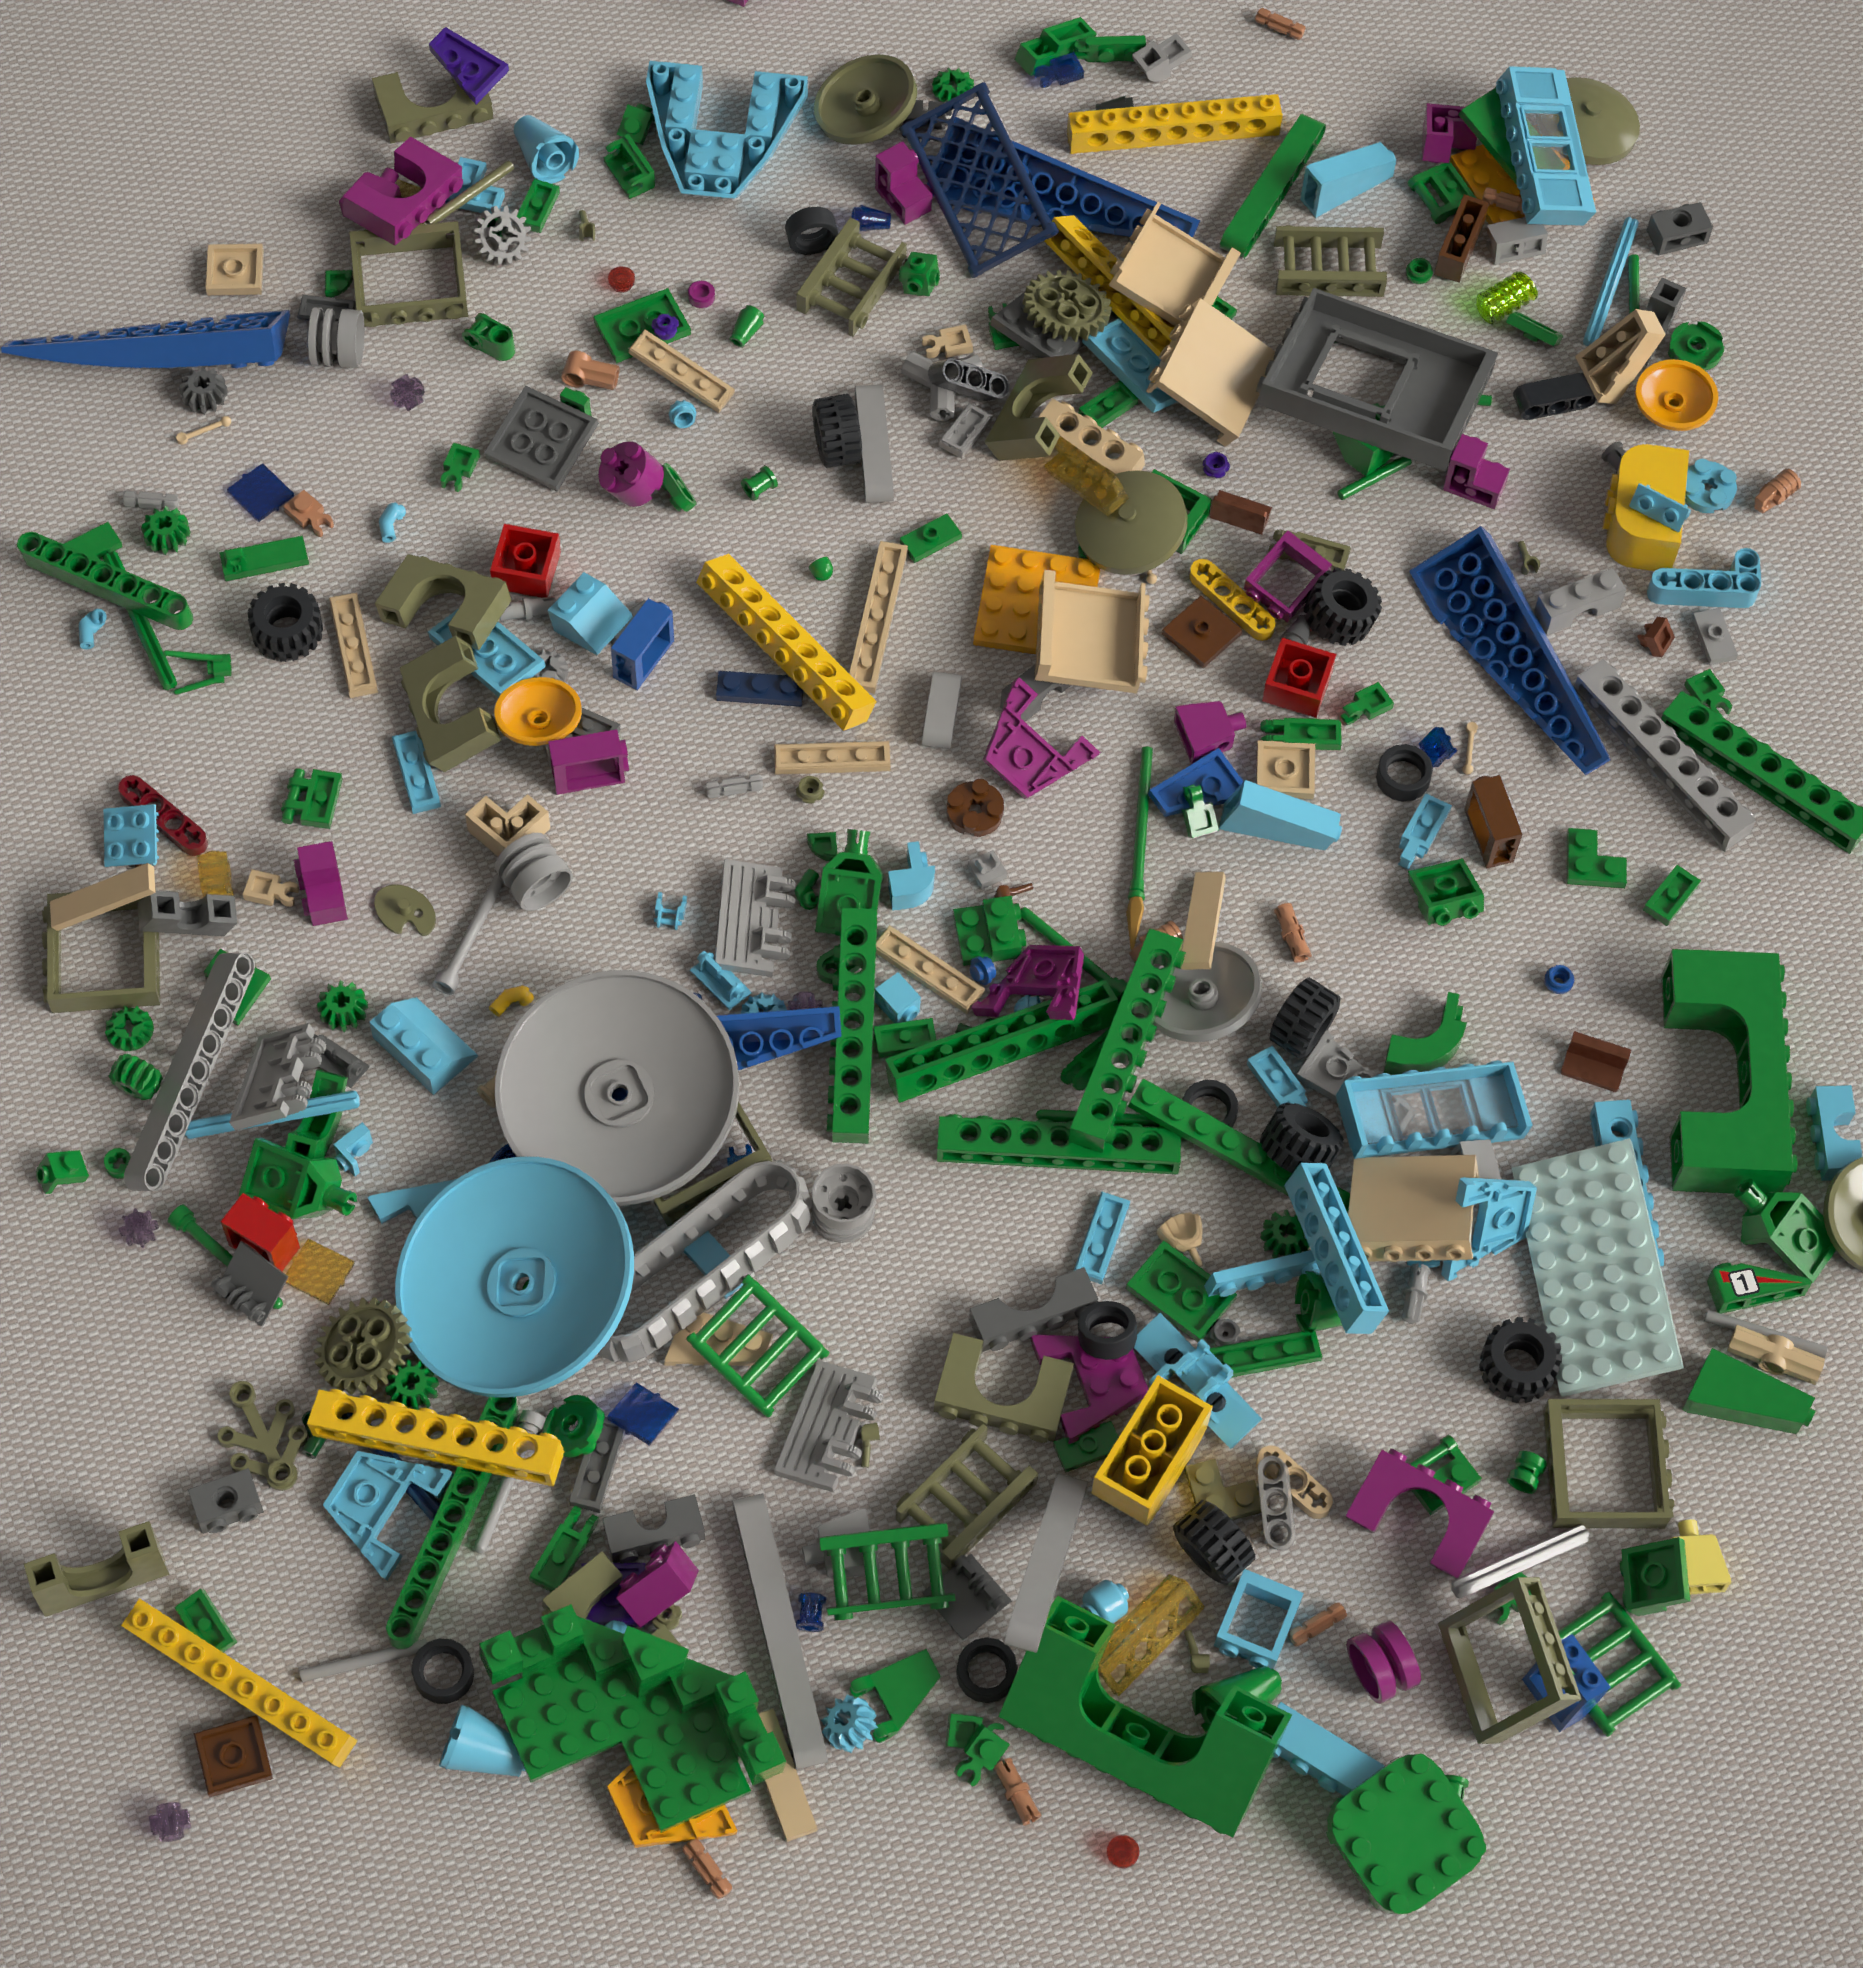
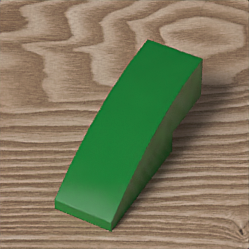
[1014,17,1097,76]

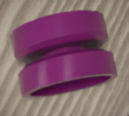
[1346,1620,1421,1704]

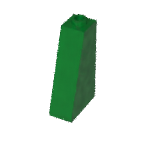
[1682,1348,1816,1434]

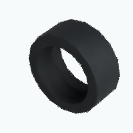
[785,206,839,255]
[1376,744,1433,802]
[1182,1080,1238,1128]
[1078,1301,1137,1360]
[956,1637,1018,1703]
[411,1638,474,1704]

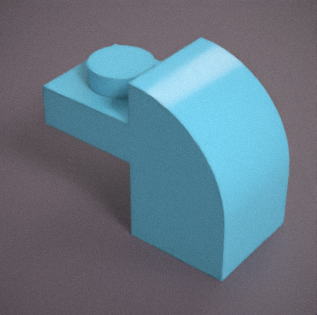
[888,841,935,911]

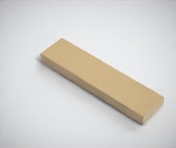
[629,330,735,413]
[329,592,378,698]
[774,741,891,775]
[50,863,156,931]
[1181,872,1226,970]
[876,925,985,1014]
[759,1708,818,1842]

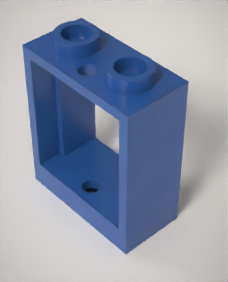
[611,598,674,691]
[1522,1634,1611,1733]

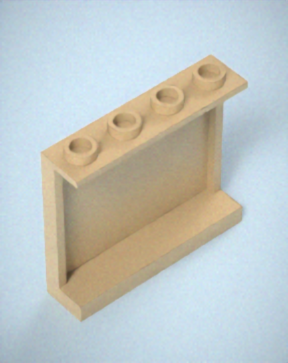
[1109,202,1241,326]
[1146,298,1275,447]
[1035,570,1150,694]
[1348,1155,1479,1262]

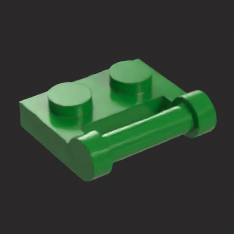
[1407,161,1476,224]
[1410,1434,1482,1516]

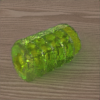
[1476,271,1538,325]

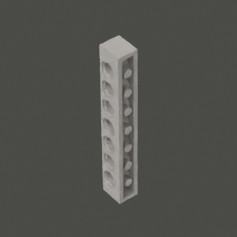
[1574,659,1756,852]

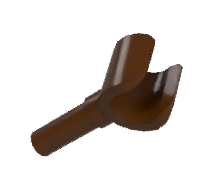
[994,883,1033,898]

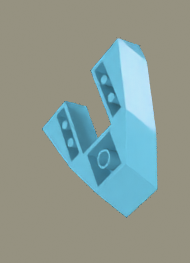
[646,61,808,199]

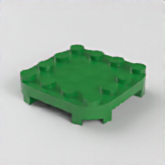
[1326,1754,1486,1914]

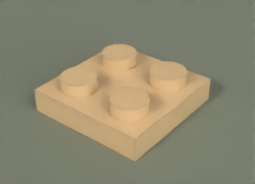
[206,244,264,296]
[1256,740,1315,799]

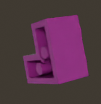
[1422,103,1477,163]
[875,141,933,225]
[1443,434,1510,510]
[293,841,348,926]
[616,1541,699,1627]

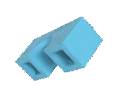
[1806,1085,1863,1181]

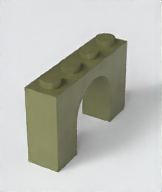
[372,72,494,144]
[984,354,1093,461]
[375,554,511,650]
[400,635,501,772]
[934,1333,1074,1443]
[23,1521,170,1617]
[541,1551,683,1647]

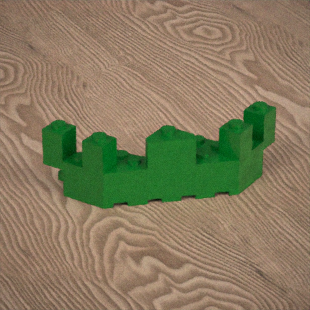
[479,1604,786,1833]

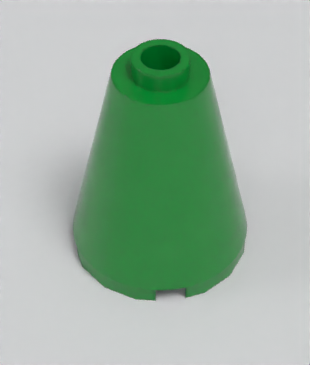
[1295,1271,1342,1333]
[1191,1666,1282,1732]

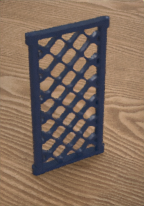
[899,82,1059,278]

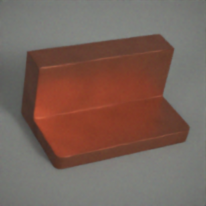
[1210,490,1272,535]
[1560,1031,1632,1092]

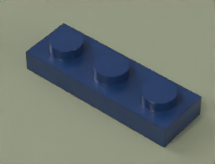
[716,671,803,707]

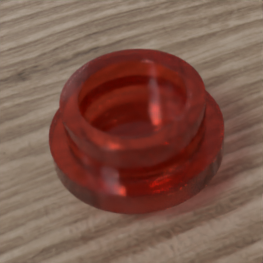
[608,266,635,293]
[1106,1835,1140,1869]

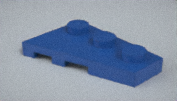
[1148,748,1243,817]

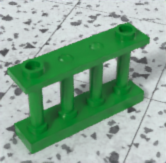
[818,1522,956,1621]

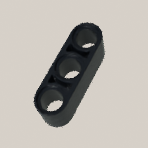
[928,358,1010,401]
[1513,373,1597,420]

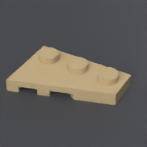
[664,1312,773,1366]

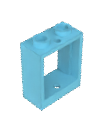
[1214,1569,1304,1669]

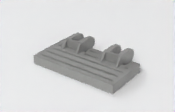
[714,859,796,977]
[229,1023,326,1131]
[774,1360,884,1493]

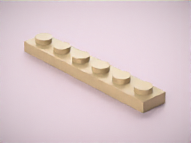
[849,541,908,694]

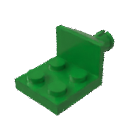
[815,829,884,934]
[238,1138,357,1219]
[1734,1179,1836,1283]

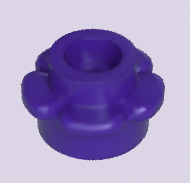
[651,314,679,340]
[1203,452,1230,478]

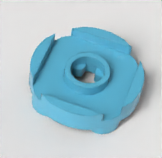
[1685,459,1737,514]

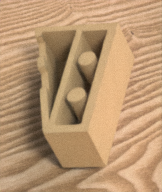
[1575,309,1666,404]

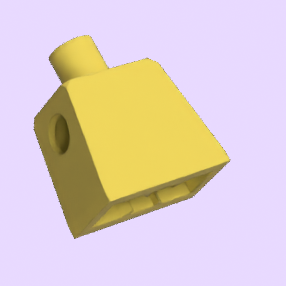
[1671,1519,1731,1594]

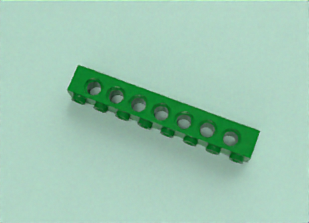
[1661,691,1863,854]
[826,908,878,1144]
[1069,928,1186,1153]
[885,980,1118,1103]
[937,1114,1181,1175]

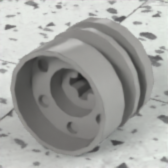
[307,307,365,368]
[494,833,573,911]
[811,1163,876,1243]

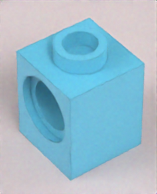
[875,972,921,1023]

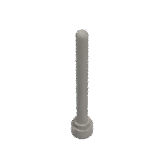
[432,874,504,995]
[474,1410,546,1554]

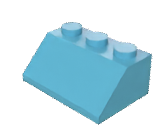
[369,997,478,1095]

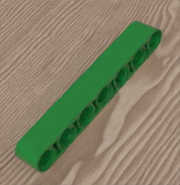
[1220,114,1326,259]
[17,532,193,630]

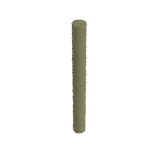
[425,160,514,224]

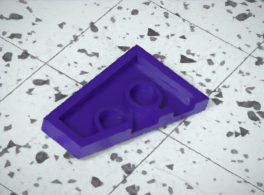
[429,27,509,105]

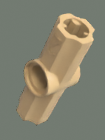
[1727,1325,1825,1385]

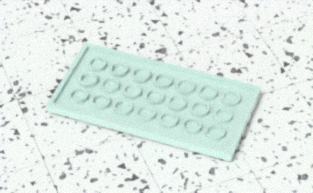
[1512,1138,1684,1397]

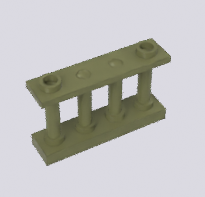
[796,217,908,337]
[1274,225,1387,297]
[896,1424,1038,1570]

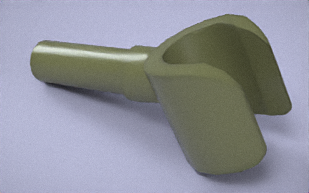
[579,210,595,241]
[1517,541,1540,575]
[861,1423,880,1468]
[1184,1630,1210,1673]

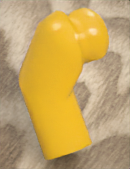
[489,985,534,1017]

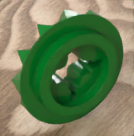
[932,67,974,102]
[105,1006,154,1051]

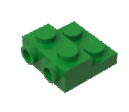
[1408,858,1484,926]
[953,896,1026,966]
[1620,1537,1690,1617]

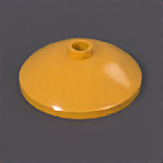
[1635,359,1718,431]
[494,677,582,746]

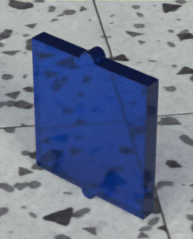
[227,463,294,522]
[607,1382,679,1446]

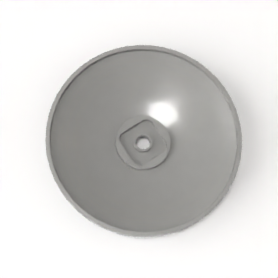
[495,970,740,1206]

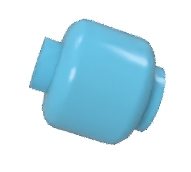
[1081,1580,1129,1624]

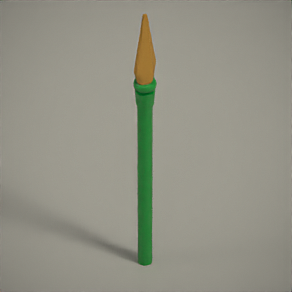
[1126,746,1153,950]

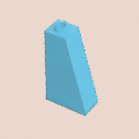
[1300,142,1396,218]
[1219,780,1342,850]

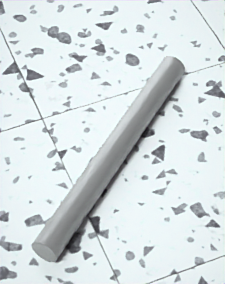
[1704,1310,1828,1358]
[299,1639,427,1682]

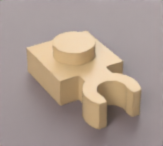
[922,324,973,358]
[243,869,299,907]

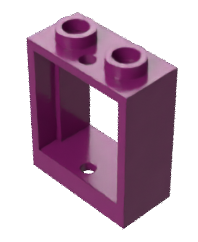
[1243,530,1332,623]
[548,729,629,795]

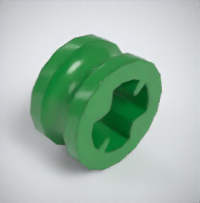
[104,1148,131,1179]

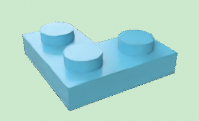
[445,157,505,213]

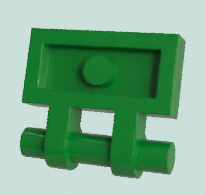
[281,768,343,829]

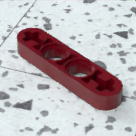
[118,775,208,856]

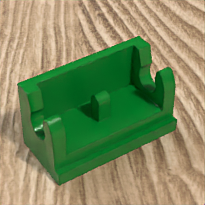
[604,133,655,199]

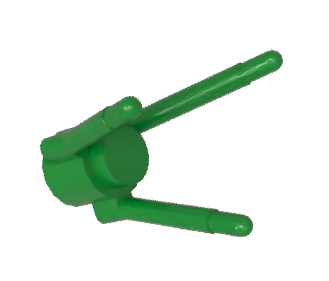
[163,650,232,695]

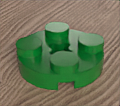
[1668,321,1724,371]
[543,1395,605,1457]

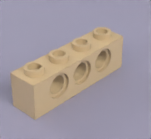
[1039,398,1145,478]

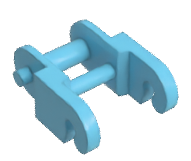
[654,892,687,930]

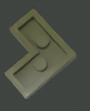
[1184,1459,1262,1520]

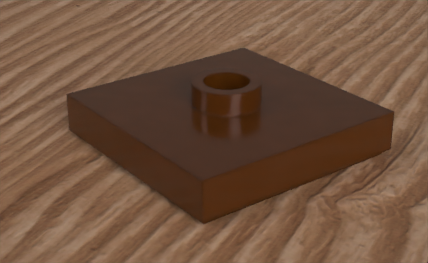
[1162,596,1242,669]
[193,1715,274,1798]

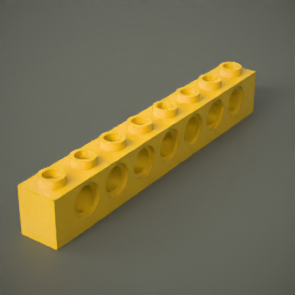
[1067,94,1283,154]
[1044,215,1175,357]
[696,554,877,731]
[307,1389,564,1487]
[121,1598,358,1768]

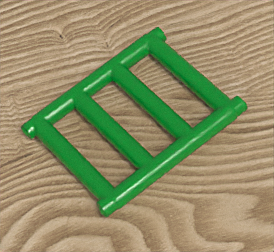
[686,1274,830,1418]
[1558,1591,1681,1737]

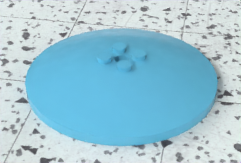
[395,1157,634,1398]

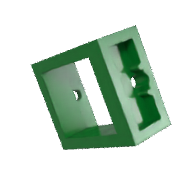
[1152,469,1212,554]

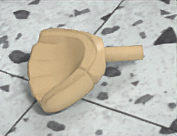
[1157,1212,1203,1267]

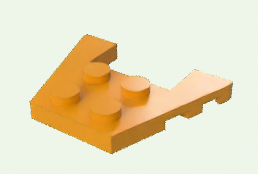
[607,1765,737,1848]

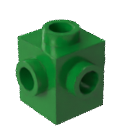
[899,252,940,296]

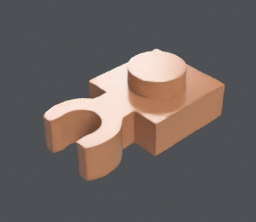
[283,490,334,537]

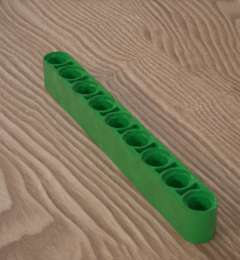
[386,1397,519,1649]

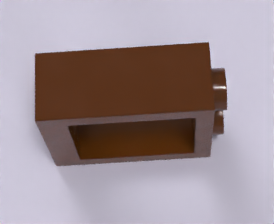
[1464,775,1523,869]

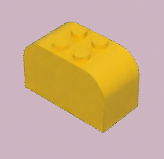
[1602,444,1689,571]
[1091,1375,1213,1526]

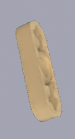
[1256,1445,1333,1519]

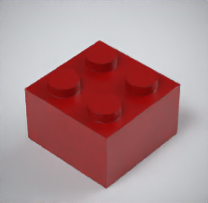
[490,524,561,598]
[1262,638,1337,718]
[221,1193,300,1271]

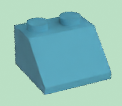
[548,572,633,655]

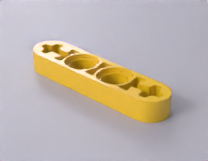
[1189,559,1276,641]

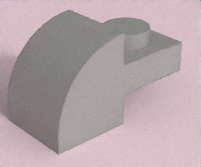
[1132,33,1192,82]

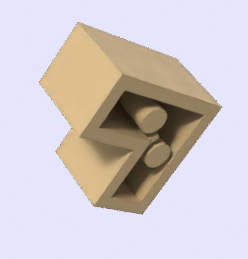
[465,794,550,856]

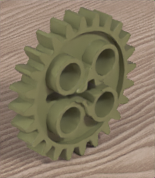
[1022,270,1112,342]
[314,1297,413,1395]

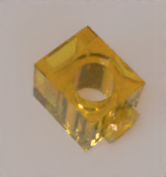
[197,851,234,897]

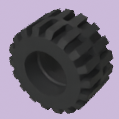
[812,394,862,468]
[1304,568,1382,646]
[247,583,323,662]
[1269,977,1341,1060]
[1260,1103,1344,1173]
[1479,1317,1562,1403]
[1173,1500,1256,1585]

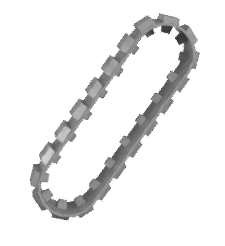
[598,1161,812,1363]

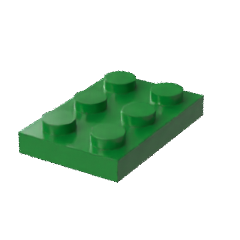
[593,288,691,363]
[1126,1241,1237,1342]

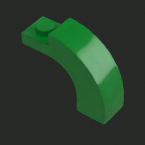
[1383,992,1467,1075]
[285,1070,348,1159]

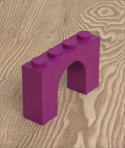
[343,137,463,246]
[1346,1448,1494,1579]

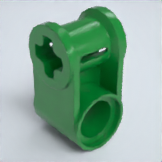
[462,313,516,361]

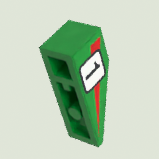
[1707,1263,1811,1314]

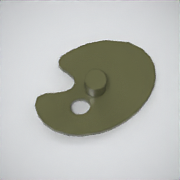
[374,885,436,936]

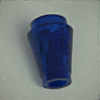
[851,205,891,232]

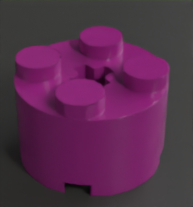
[598,442,664,507]

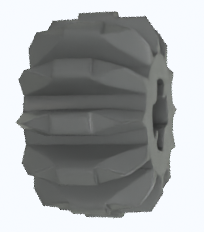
[179,366,228,415]

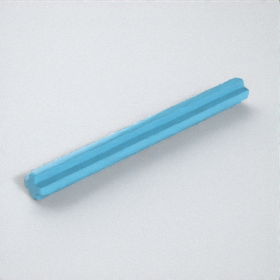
[1583,217,1639,346]
[185,1091,360,1139]

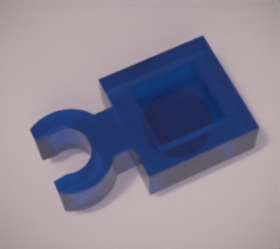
[1034,52,1085,88]

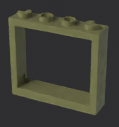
[349,221,468,327]
[42,889,160,1013]
[653,1101,773,1227]
[1543,1399,1675,1529]
[1438,1577,1582,1744]

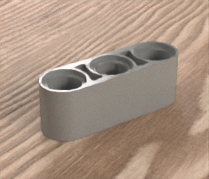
[922,671,962,749]
[1257,1456,1296,1550]

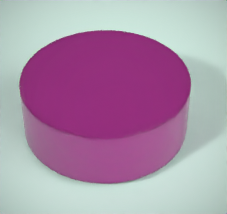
[688,280,715,308]

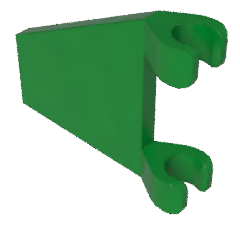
[849,1649,941,1743]

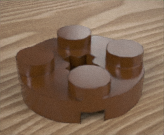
[947,779,1004,837]

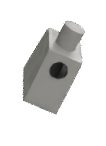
[802,1508,879,1577]

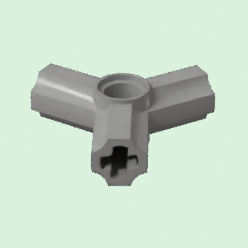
[901,352,983,422]

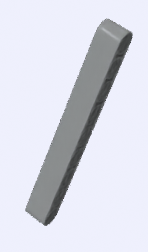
[124,952,255,1191]
[1004,1473,1088,1653]
[732,1493,828,1770]

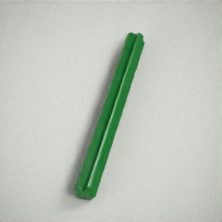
[103,551,177,691]

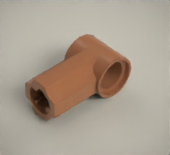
[561,351,620,390]

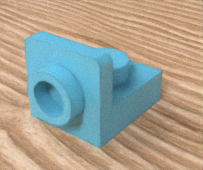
[334,1122,373,1176]

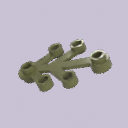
[217,1381,308,1491]

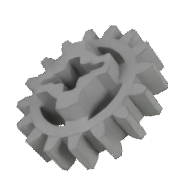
[472,205,532,265]

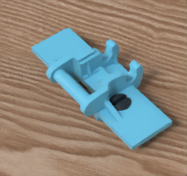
[1134,1313,1263,1449]

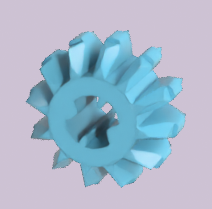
[821,1694,878,1753]

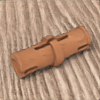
[1274,903,1312,963]
[993,1758,1042,1826]

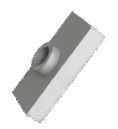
[939,403,992,459]
[1691,608,1738,665]

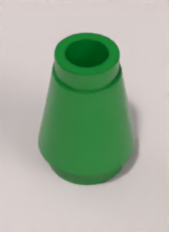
[730,305,765,348]

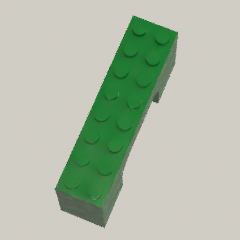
[1661,949,1798,1194]
[998,1596,1292,1838]

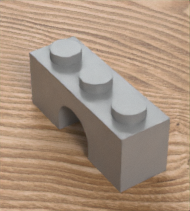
[1534,568,1627,636]

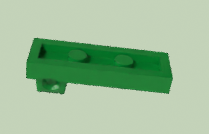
[219,535,309,582]

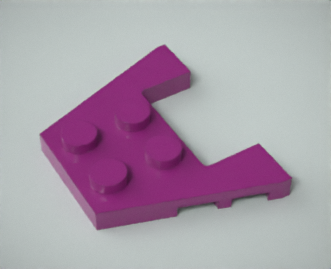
[982,677,1101,799]
[971,945,1084,1020]
[1031,1335,1149,1444]

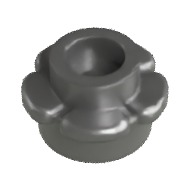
[1210,1319,1240,1347]

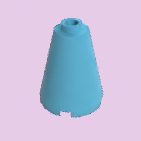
[514,115,579,184]
[439,1705,525,1777]

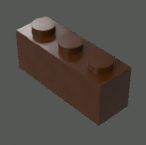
[1434,194,1489,283]

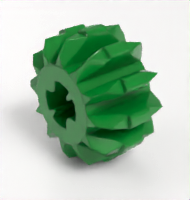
[141,506,191,555]
[316,980,368,1033]
[108,1054,163,1100]
[1260,1209,1310,1259]
[385,1359,439,1410]

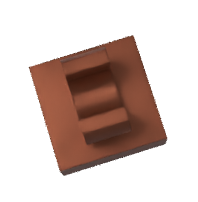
[1637,616,1675,658]

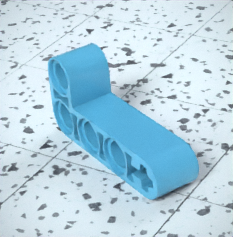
[1647,548,1761,608]

